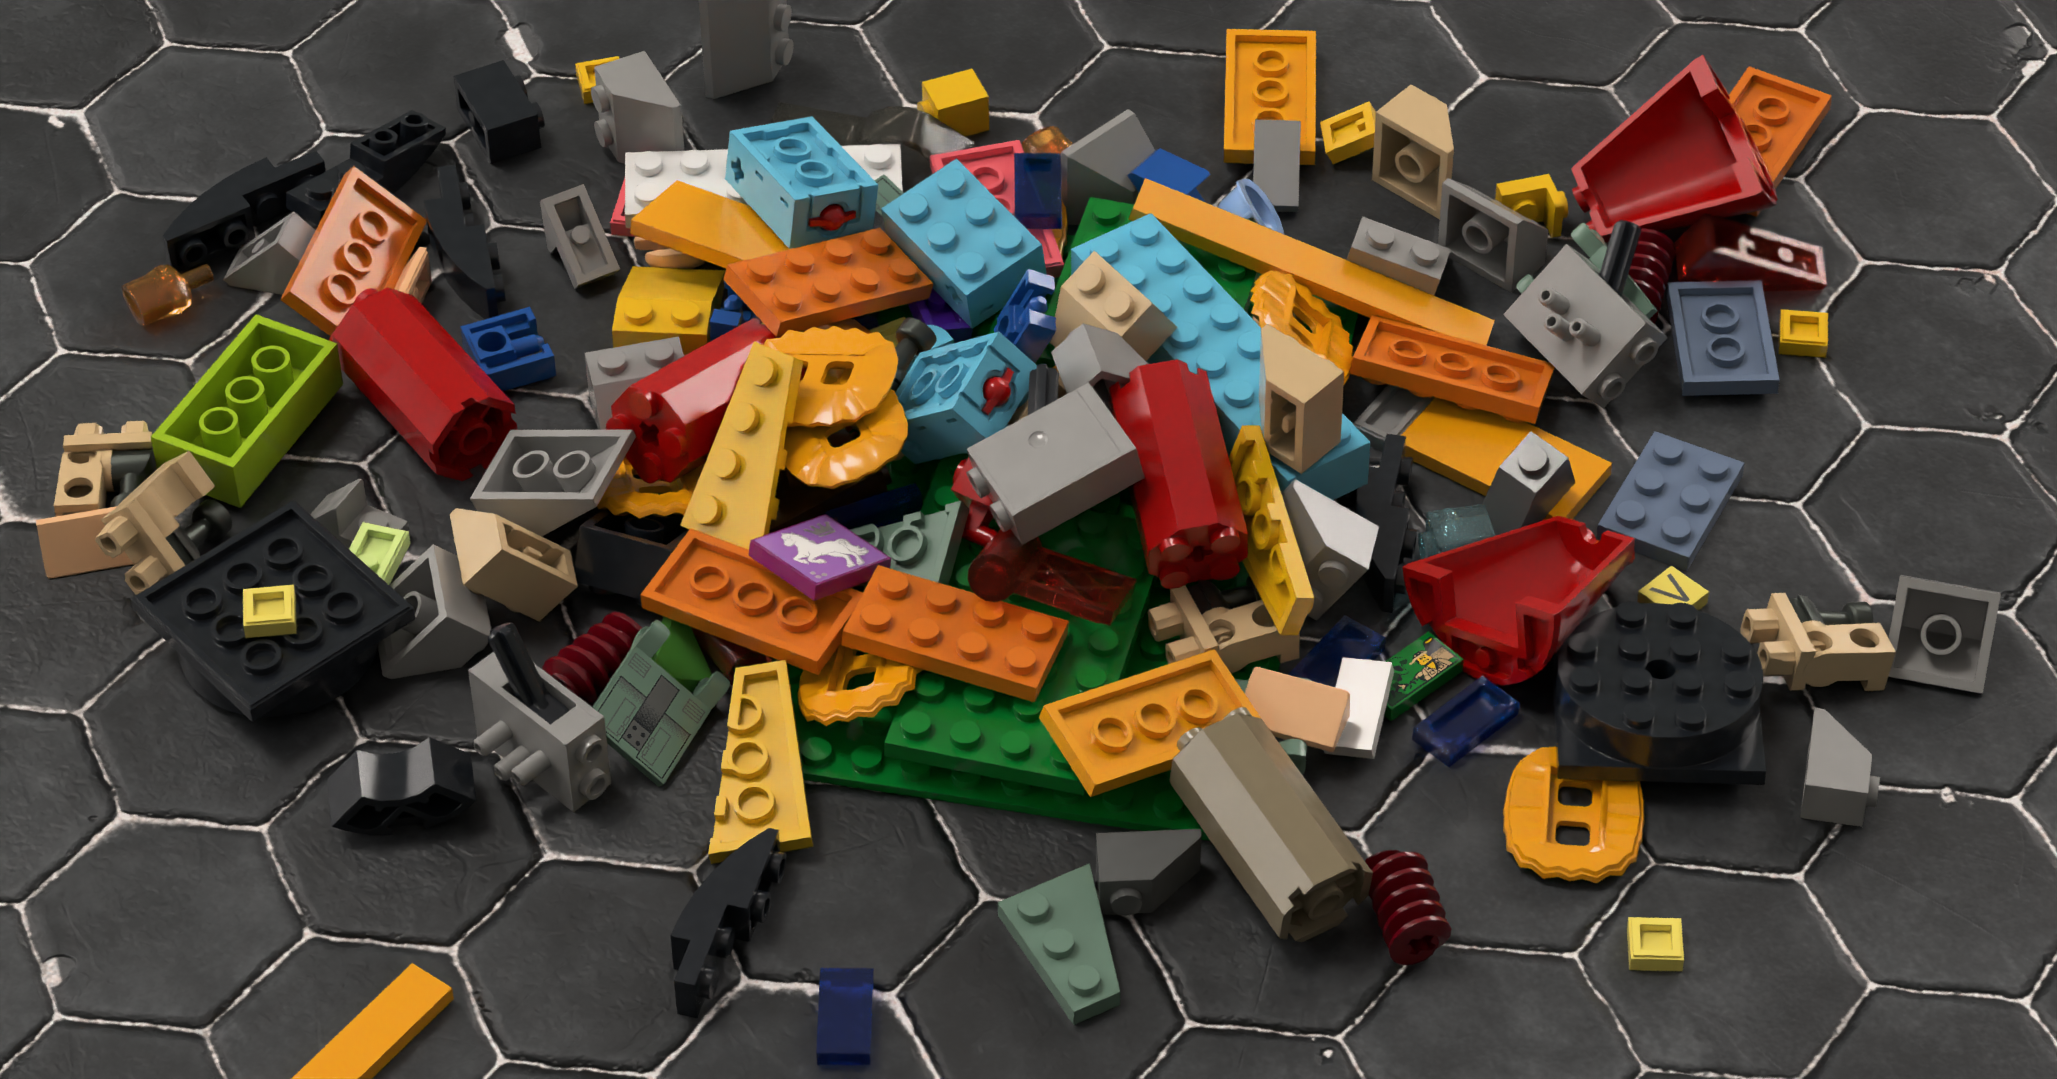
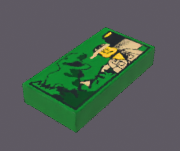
[1384,631,1464,721]

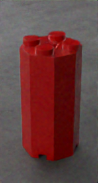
[329,287,518,481]
[606,318,807,484]
[1109,359,1248,589]

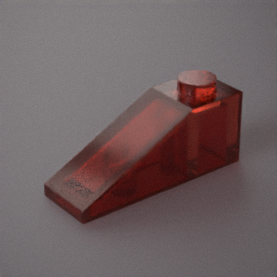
[1674,213,1827,291]

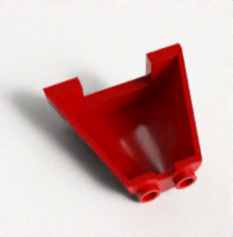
[1571,55,1778,243]
[1402,516,1635,685]

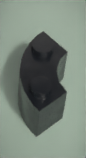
[327,737,477,835]

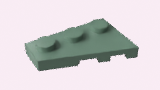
[850,501,970,592]
[998,863,1120,1025]

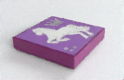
[749,514,891,601]

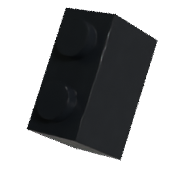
[453,60,545,164]

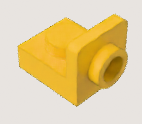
[1320,101,1376,164]
[1495,174,1568,238]

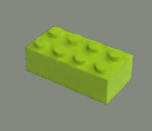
[151,314,343,508]

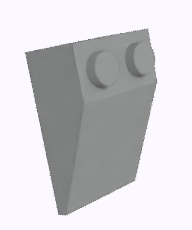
[470,430,636,537]

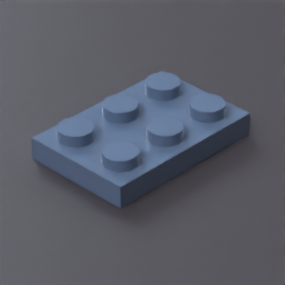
[1666,280,1780,396]
[1596,431,1745,571]

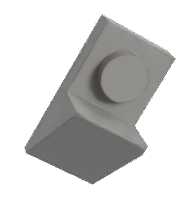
[540,184,620,289]
[310,479,410,549]

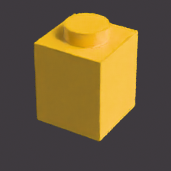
[917,69,989,144]

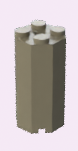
[1169,707,1373,942]

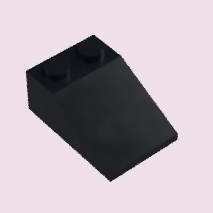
[574,493,689,605]

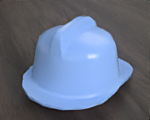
[1218,179,1284,234]

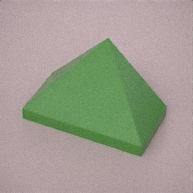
[651,617,712,692]

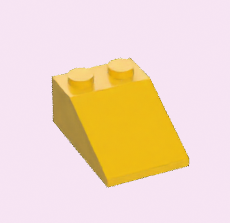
[612,266,725,356]

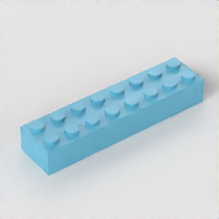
[1071,213,1370,500]

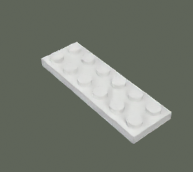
[625,144,903,228]

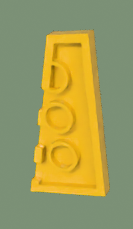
[680,342,803,550]
[1229,425,1314,635]
[708,660,813,864]

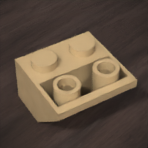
[1259,324,1344,474]
[450,508,578,621]

